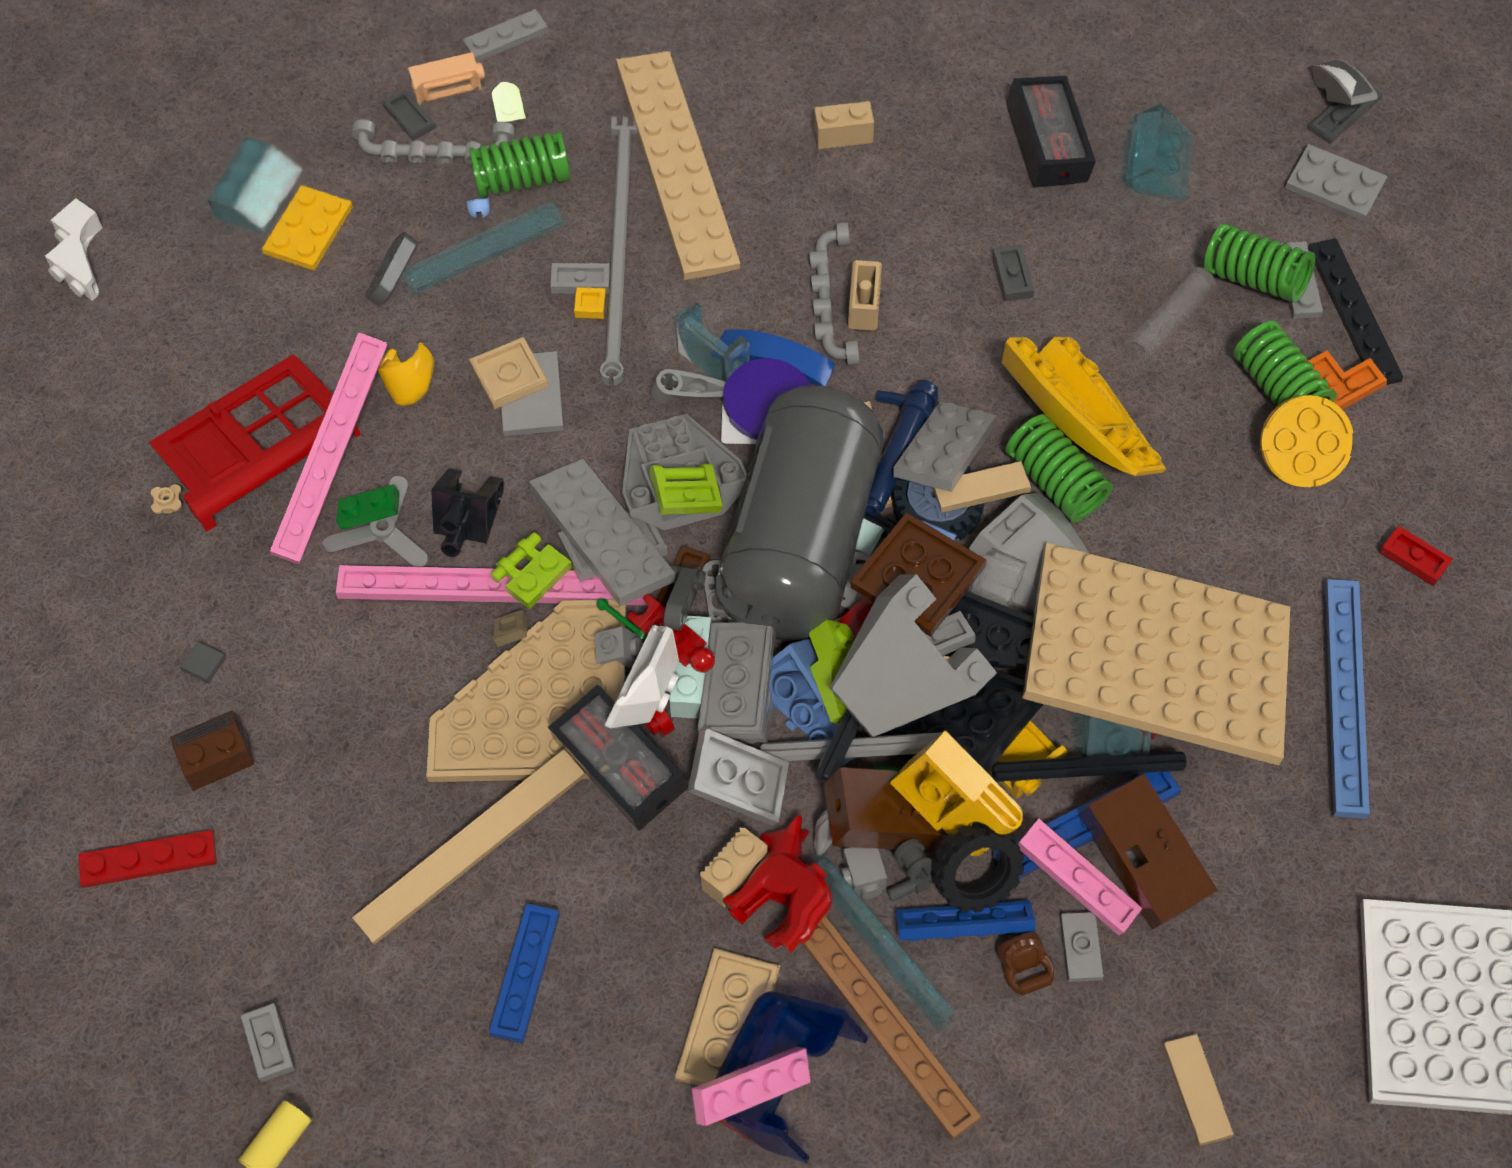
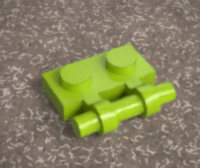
[489,532,572,610]

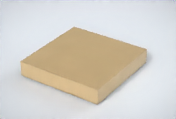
[469,337,549,409]

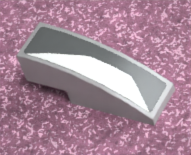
[1312,59,1378,105]

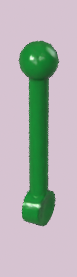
[596,598,647,641]

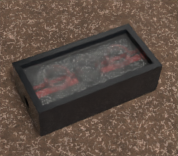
[1006,75,1096,187]
[548,685,688,831]

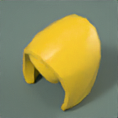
[378,342,435,406]

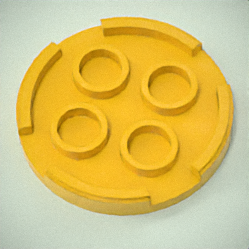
[1260,395,1354,487]

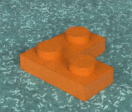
[1308,350,1387,410]

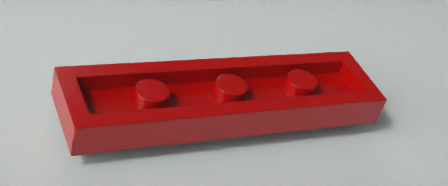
[78,830,217,888]

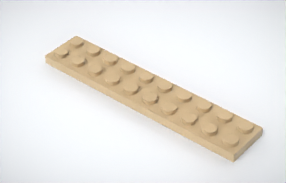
[616,51,740,280]

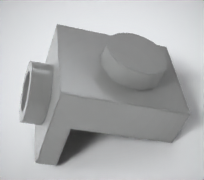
[595,626,643,669]

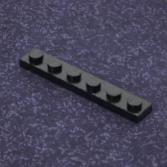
[1308,238,1403,385]

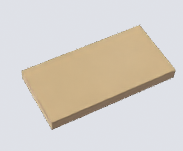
[675,948,780,1086]

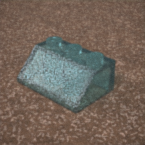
[1126,103,1195,201]
[208,137,303,235]

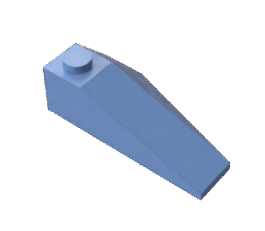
[769,639,856,767]

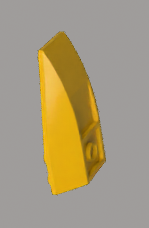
[1002,337,1166,476]

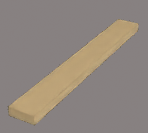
[352,749,585,945]

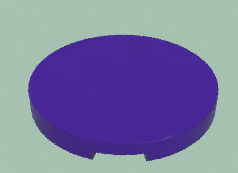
[723,358,811,440]

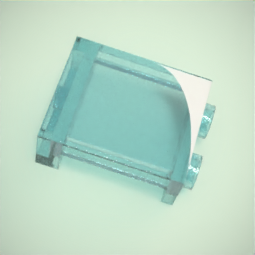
[676,302,750,382]

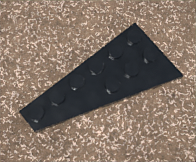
[944,591,1034,670]

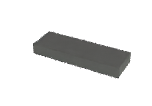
[1308,88,1383,144]

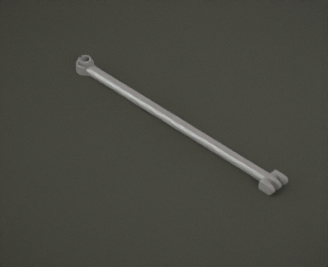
[600,116,637,386]

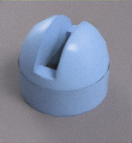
[466,198,490,219]

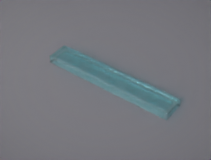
[400,200,567,296]
[816,858,955,1033]

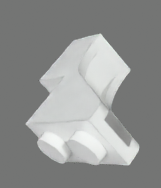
[45,199,102,301]

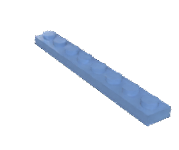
[1325,579,1370,819]

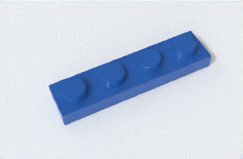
[895,900,1035,941]
[489,904,560,1044]

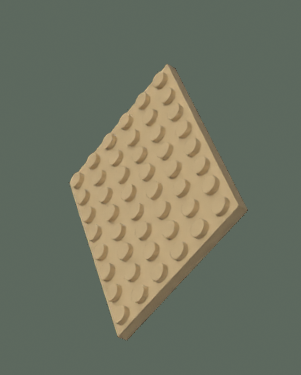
[1022,542,1290,766]

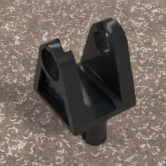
[431,468,504,557]

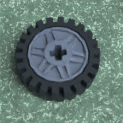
[893,466,984,541]

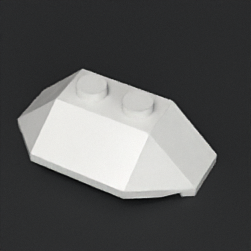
[604,625,679,728]

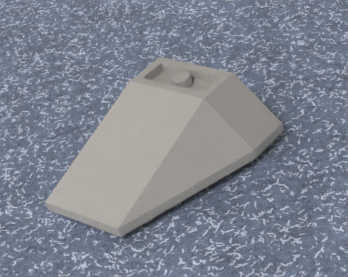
[622,414,747,531]
[969,492,1090,614]

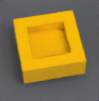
[574,287,606,319]

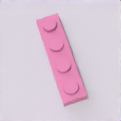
[1017,819,1142,936]
[692,1047,811,1126]

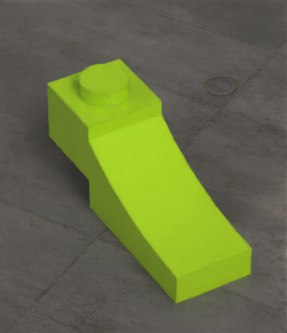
[809,619,854,724]

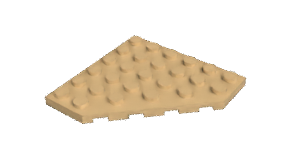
[426,599,626,782]

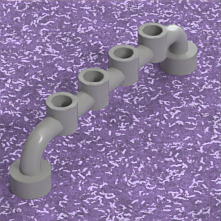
[352,119,515,164]
[810,222,860,365]

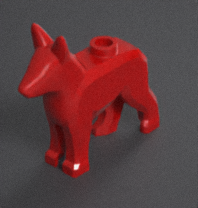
[723,814,833,953]

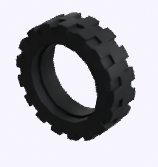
[931,822,1024,913]

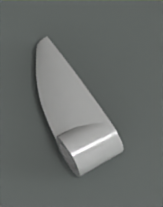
[651,369,726,403]

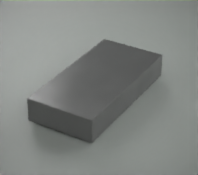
[382,89,436,141]

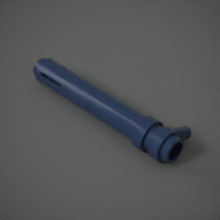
[865,380,939,516]

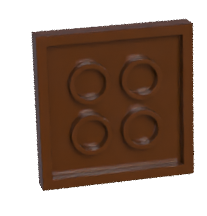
[850,512,987,637]

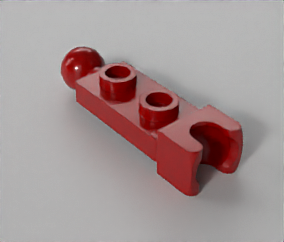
[628,595,715,673]

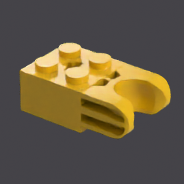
[890,731,1023,856]

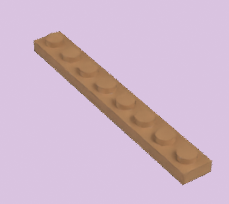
[801,916,981,1141]

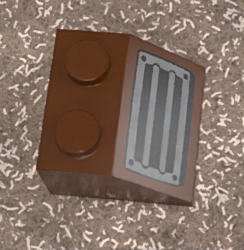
[170,711,254,791]

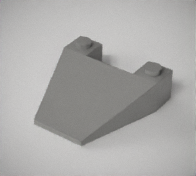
[830,574,997,737]

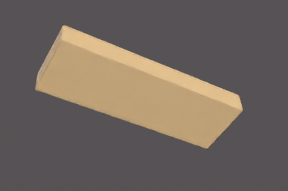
[932,461,1031,513]
[1163,1034,1234,1146]

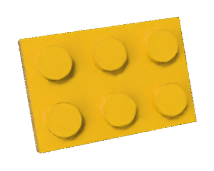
[262,185,353,271]

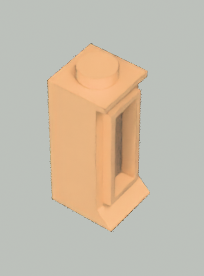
[408,52,485,105]

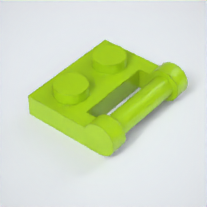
[649,464,723,515]

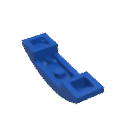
[714,329,835,386]

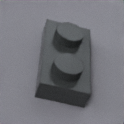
[992,244,1034,301]

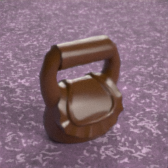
[997,931,1054,996]

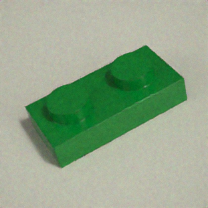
[336,484,399,530]

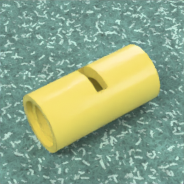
[238,1100,311,1168]

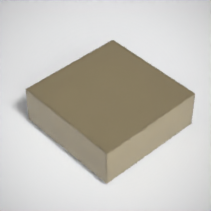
[493,610,528,647]

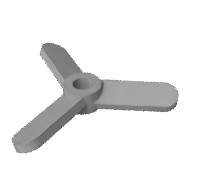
[322,476,430,567]

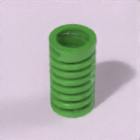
[469,130,570,198]
[1204,223,1315,303]
[1233,321,1337,406]
[1006,414,1113,523]

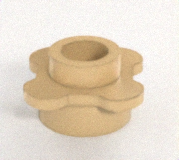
[151,484,182,514]

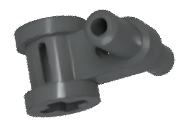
[887,839,934,902]

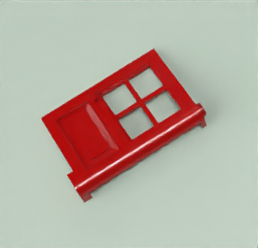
[149,354,361,532]

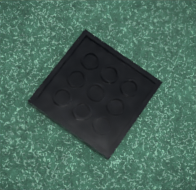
[866,669,1044,772]

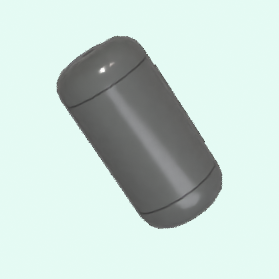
[716,386,883,640]

